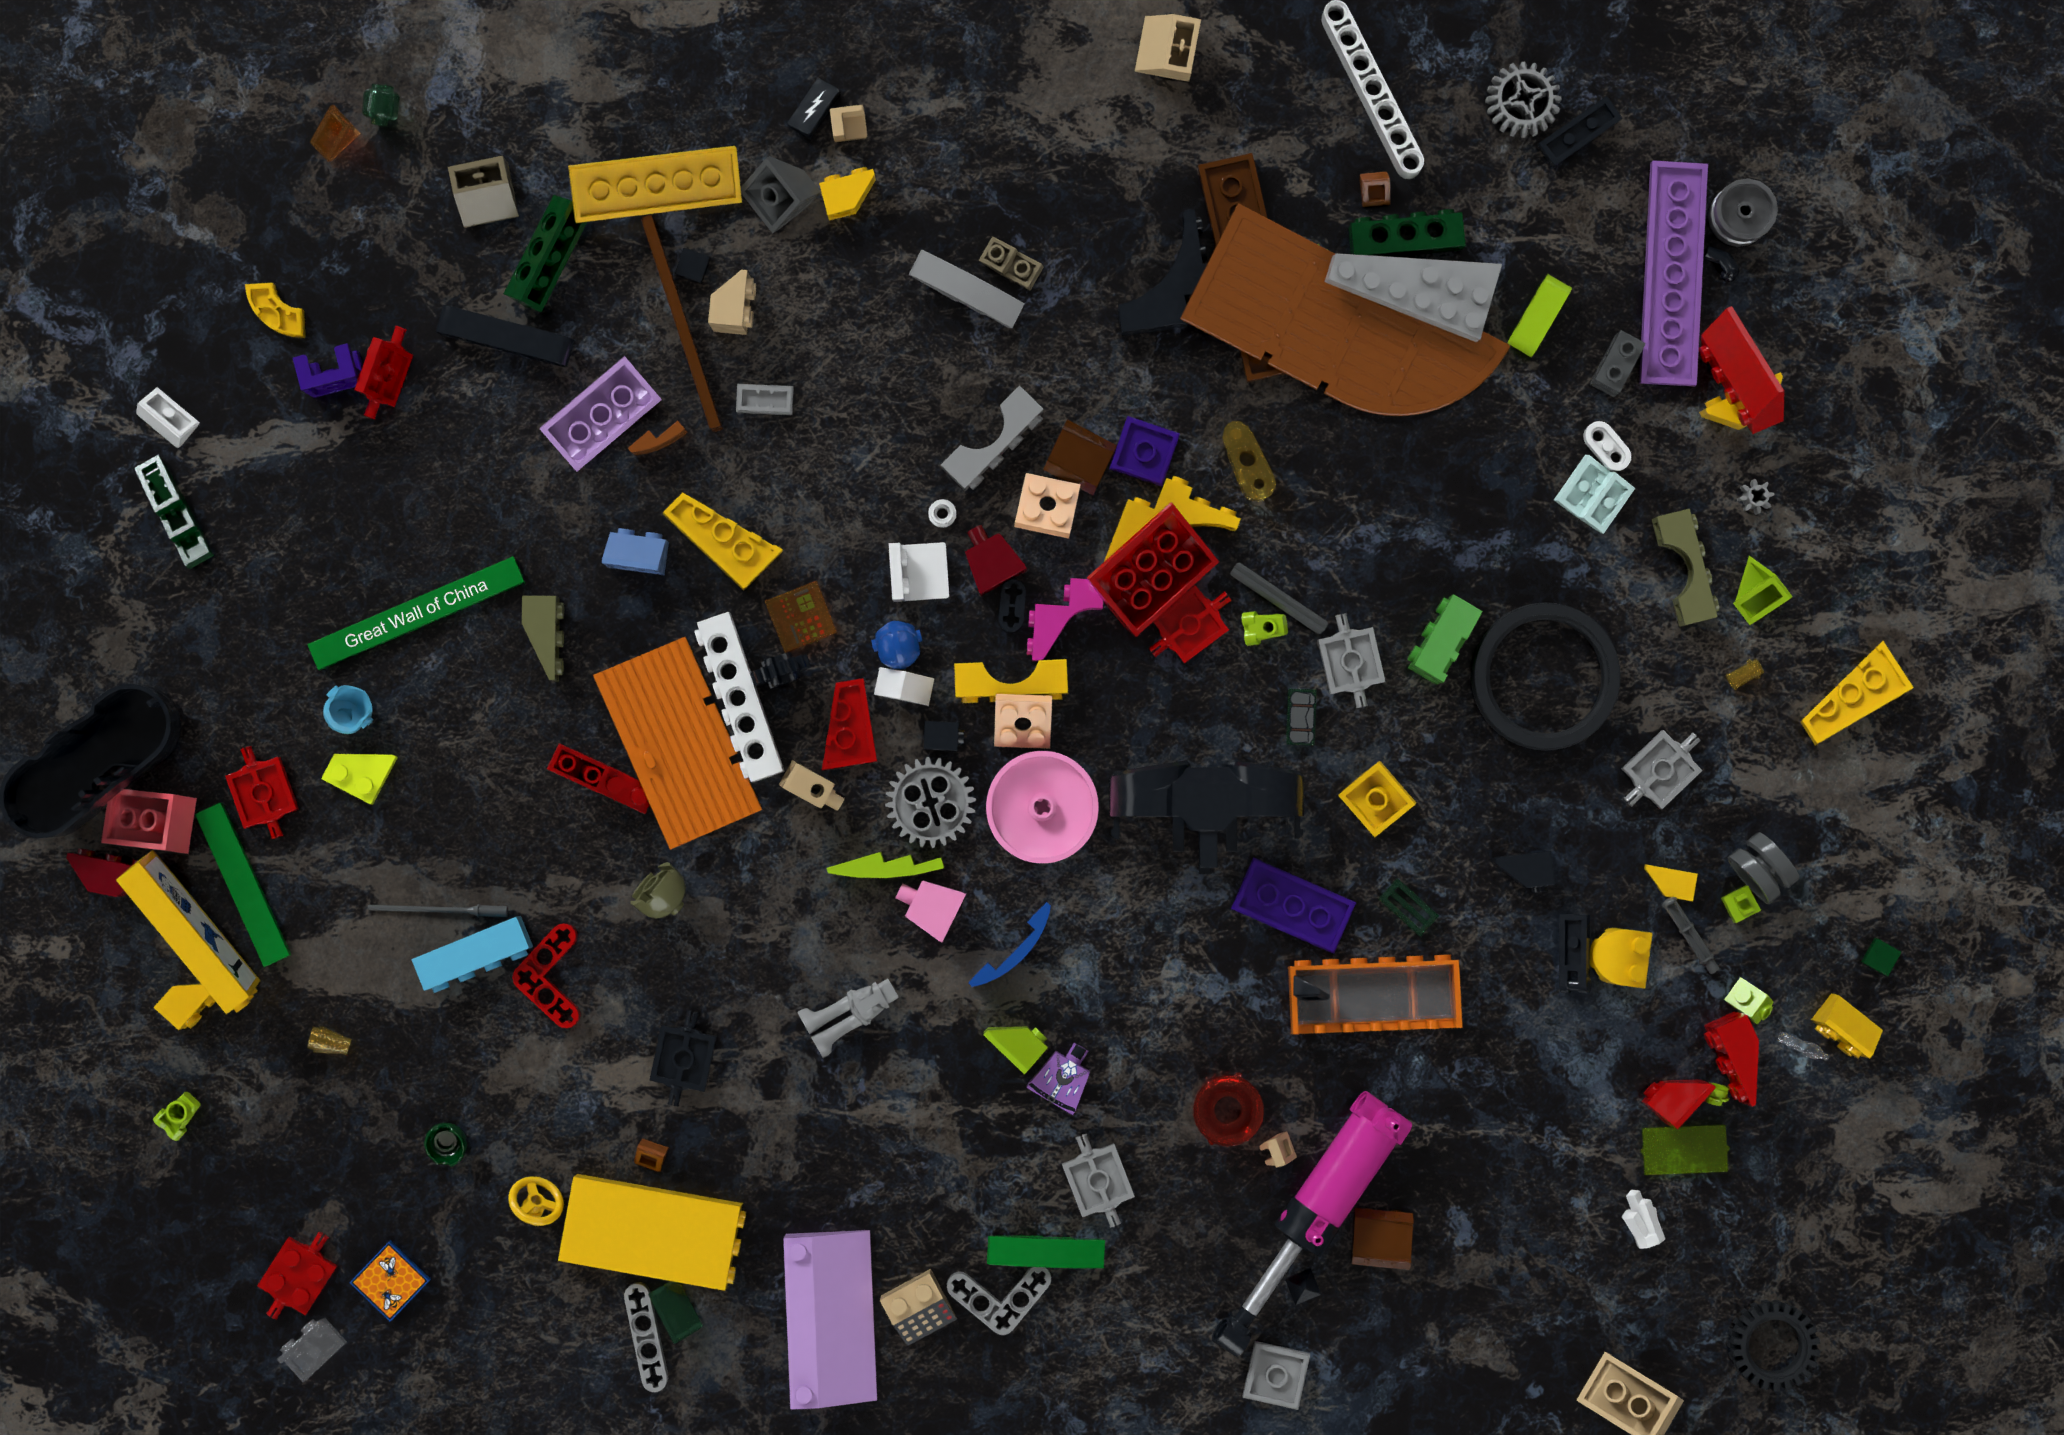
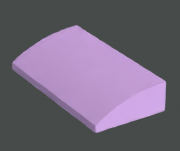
[540,356,662,472]

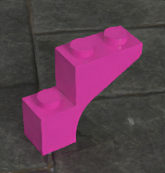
[1027,578,1103,662]

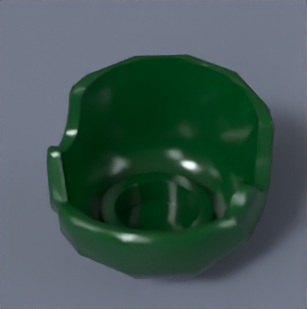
[424,1123,468,1167]

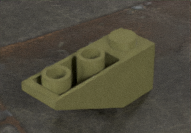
[522,596,565,681]

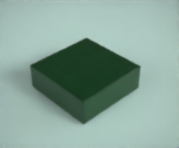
[1861,938,1901,976]

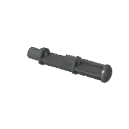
[1662,897,1720,974]

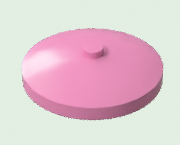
[986,751,1099,863]

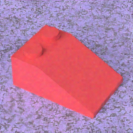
[101,789,197,854]

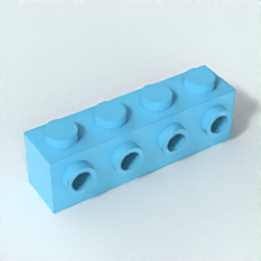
[411,916,533,993]

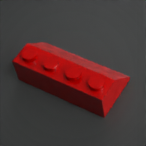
[1699,306,1784,434]

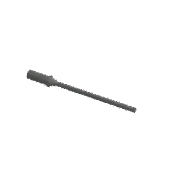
[368,904,508,918]

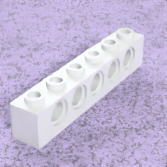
[695,612,785,782]

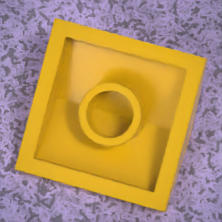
[1338,761,1416,837]

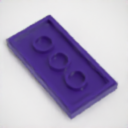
[1231,857,1356,954]

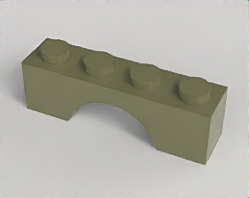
[1652,509,1719,627]

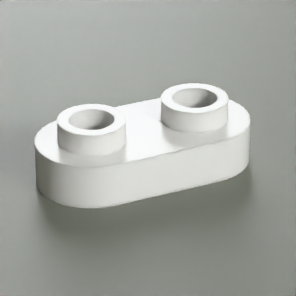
[1583,421,1631,472]

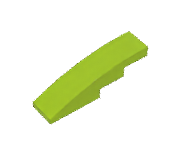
[827,852,945,878]

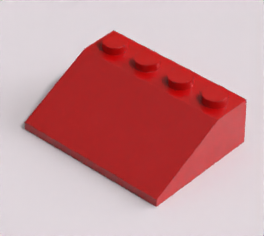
[1087,502,1219,637]

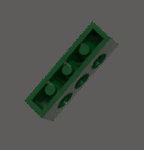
[503,195,587,312]
[1348,209,1466,257]

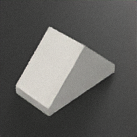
[874,667,934,706]

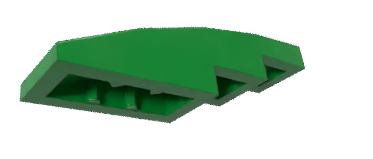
[987,1235,1105,1268]

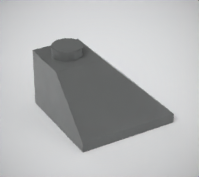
[741,156,821,234]

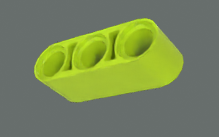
[1507,274,1572,357]

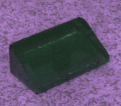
[648,1281,702,1344]

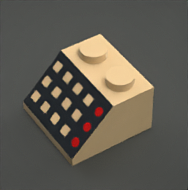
[880,1269,957,1346]

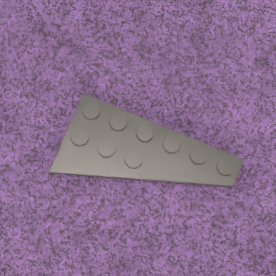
[1325,253,1502,342]

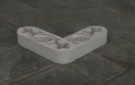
[947,1267,1051,1335]

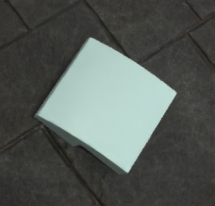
[1554,455,1635,534]

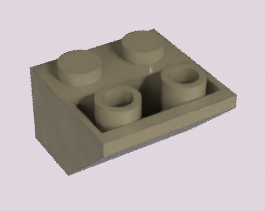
[448,156,519,228]

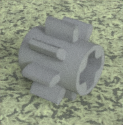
[1737,479,1774,515]

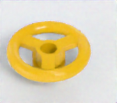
[508,1177,564,1226]

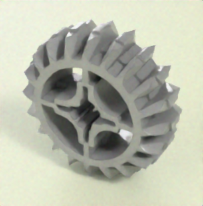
[1485,61,1562,138]

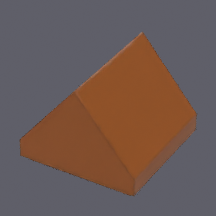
[634,1138,669,1172]

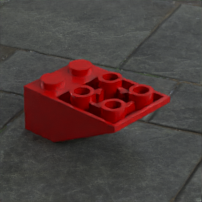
[1704,1011,1759,1107]

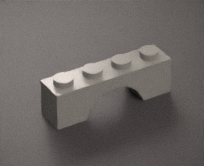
[941,385,1043,491]

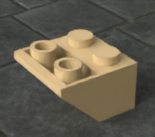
[1135,14,1201,82]
[708,270,756,335]

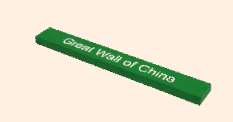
[307,556,526,670]

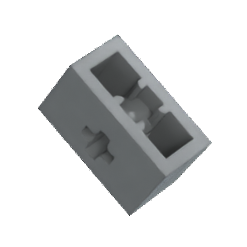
[1590,330,1646,397]

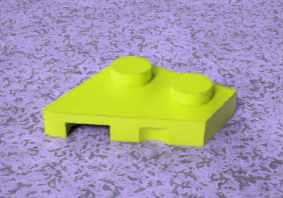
[321,754,398,805]

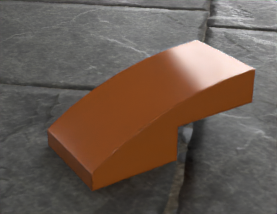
[628,420,688,456]

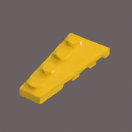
[663,493,783,591]
[1801,641,1914,746]

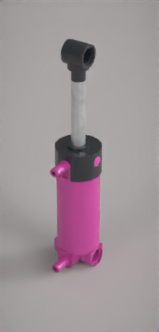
[1212,1091,1412,1357]

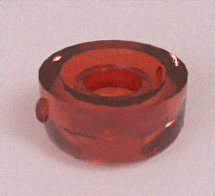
[1192,1072,1264,1146]

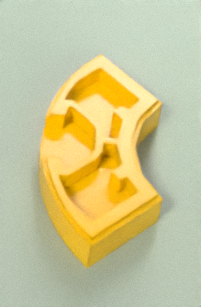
[245,283,305,338]

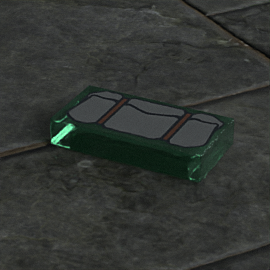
[1286,689,1316,746]

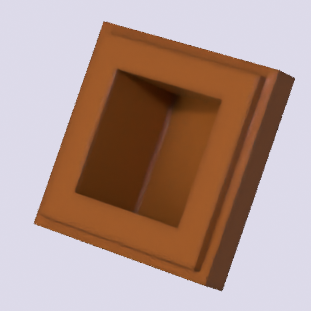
[1360,172,1391,207]

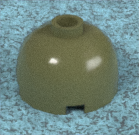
[630,862,686,919]

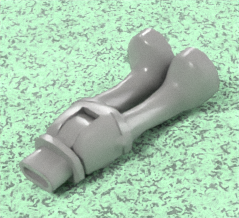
[798,979,899,1058]

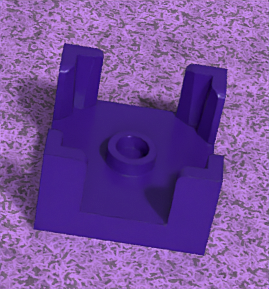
[293,343,363,398]

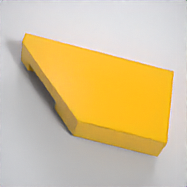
[1644,865,1698,901]

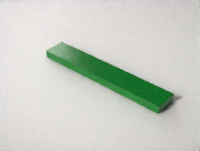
[195,802,291,967]

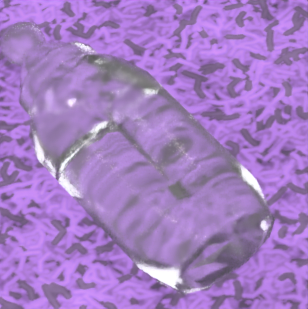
[1777,1032,1829,1061]

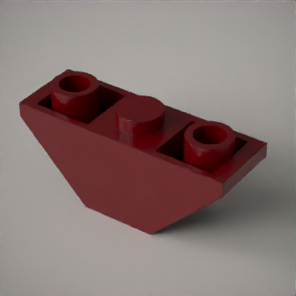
[66,848,139,897]

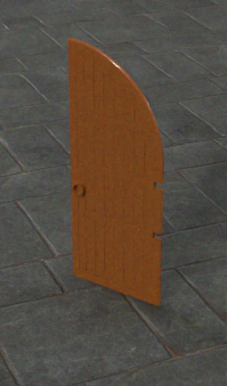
[1180,203,1510,416]

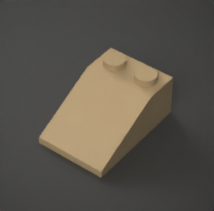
[1577,1352,1684,1435]

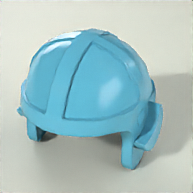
[323,685,373,734]

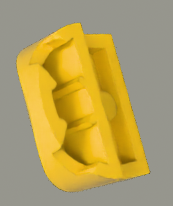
[1590,928,1652,988]

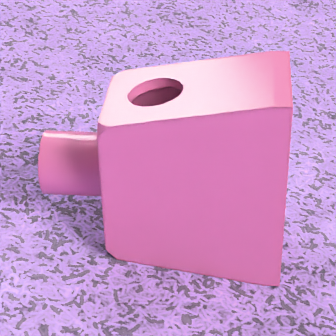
[896,880,966,942]

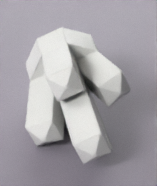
[1622,1190,1665,1249]

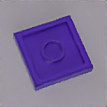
[1110,416,1180,487]

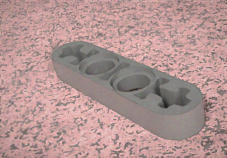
[624,1282,668,1392]

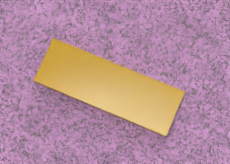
[568,146,742,223]

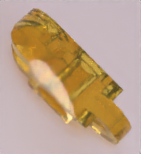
[1222,421,1276,502]

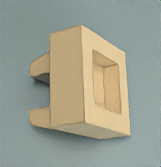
[1260,1131,1297,1168]

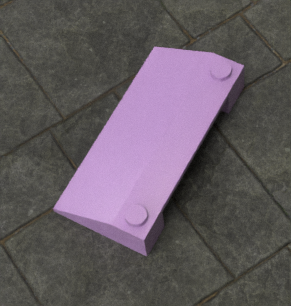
[783,1230,877,1409]

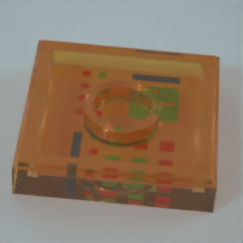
[765,581,837,653]

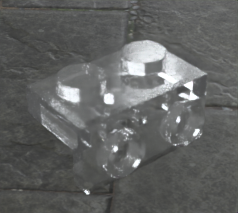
[277,1318,347,1383]

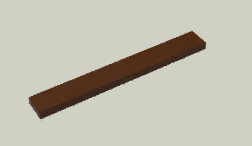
[641,214,723,432]

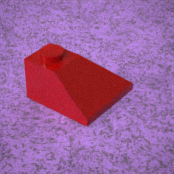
[1641,1079,1716,1129]

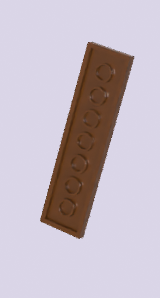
[1198,153,1285,383]

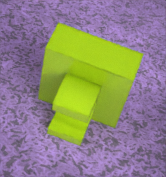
[1721,885,1761,923]

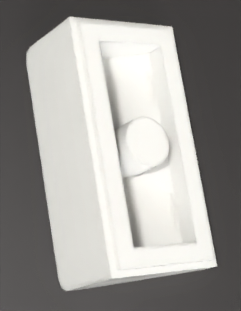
[136,387,200,448]

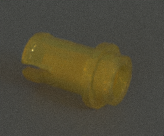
[1726,659,1764,690]

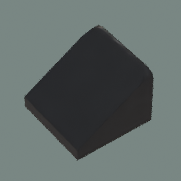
[1293,976,1330,1001]

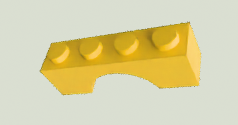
[954,659,1068,703]

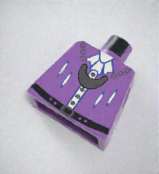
[1027,1043,1090,1115]

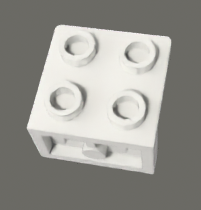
[889,542,949,602]

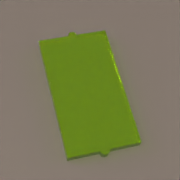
[1640,1125,1730,1175]

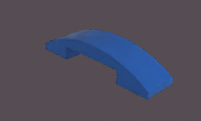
[968,902,1051,987]

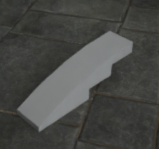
[909,250,1025,328]

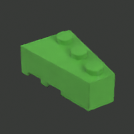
[1407,594,1483,685]

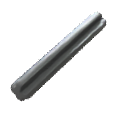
[1230,563,1328,634]

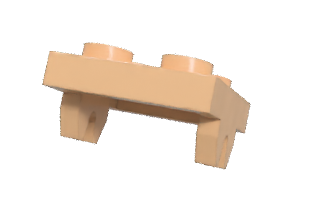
[1014,473,1081,538]
[994,694,1052,749]

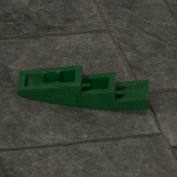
[134,455,214,569]

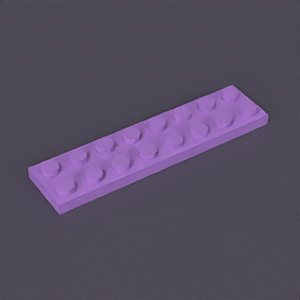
[1639,161,1708,387]

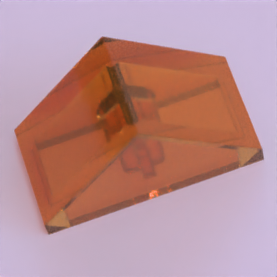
[310,105,361,162]

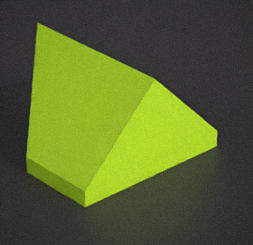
[1733,556,1793,625]

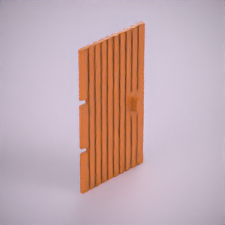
[593,637,762,850]

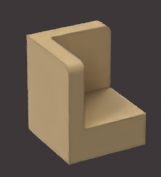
[830,105,867,142]

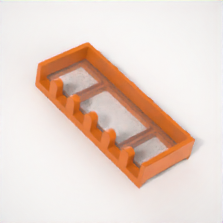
[1288,955,1462,1034]

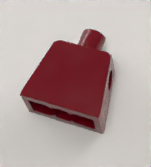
[965,525,1027,596]

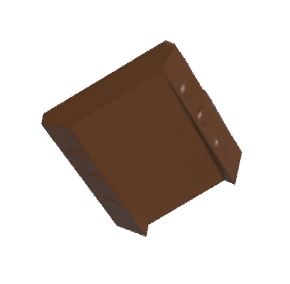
[1043,419,1117,495]
[1351,1208,1414,1270]

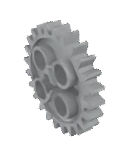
[885,757,976,848]

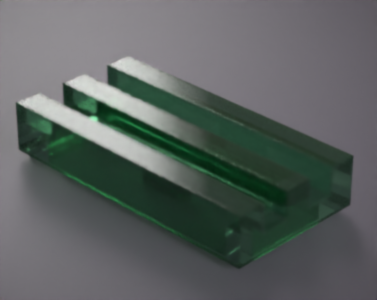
[1378,878,1439,937]

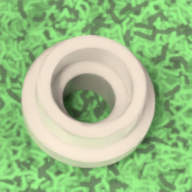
[928,499,956,528]

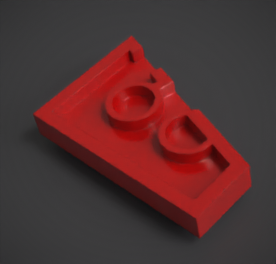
[822,678,877,770]

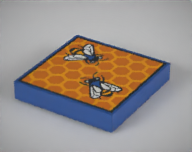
[350,1240,431,1321]

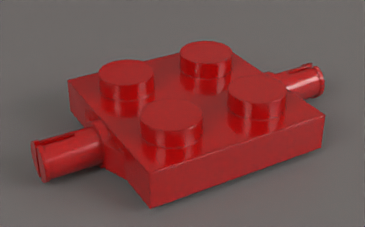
[354,326,413,419]
[1148,585,1231,663]
[225,746,299,839]
[257,1232,338,1319]

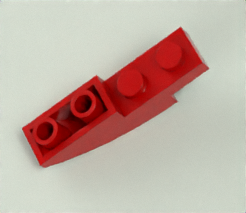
[547,743,650,814]

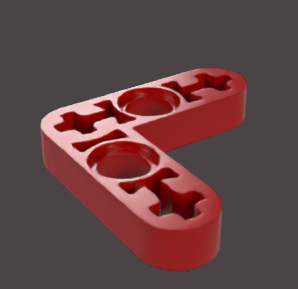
[512,923,581,1028]

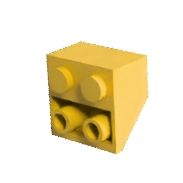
[1811,994,1883,1059]

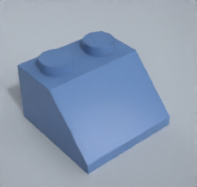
[602,528,669,575]

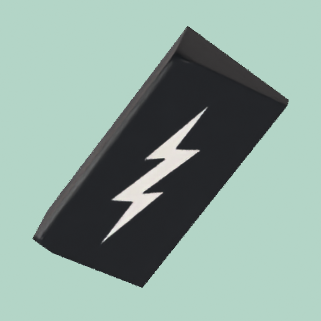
[787,78,841,140]

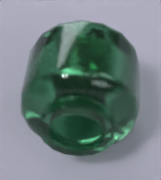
[362,84,400,126]

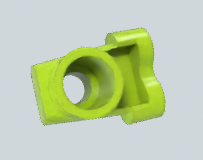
[1242,611,1288,646]
[153,1092,201,1141]

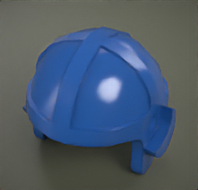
[871,621,922,670]

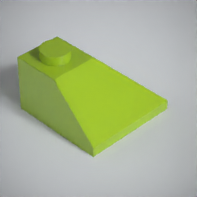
[983,1026,1048,1074]

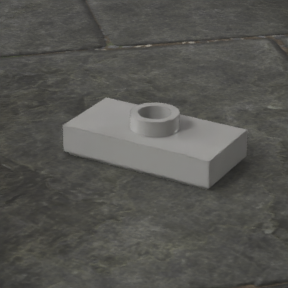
[736,384,794,415]

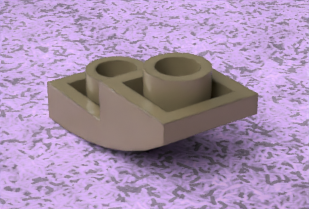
[979,236,1044,291]

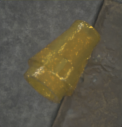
[307,1026,351,1055]

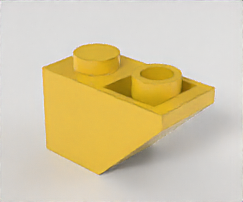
[819,167,876,221]
[153,984,216,1030]

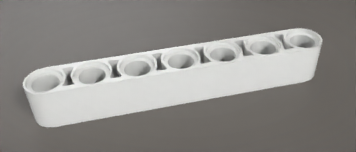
[1321,0,1424,179]

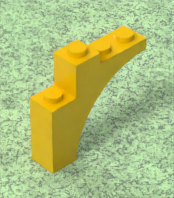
[1104,476,1241,562]

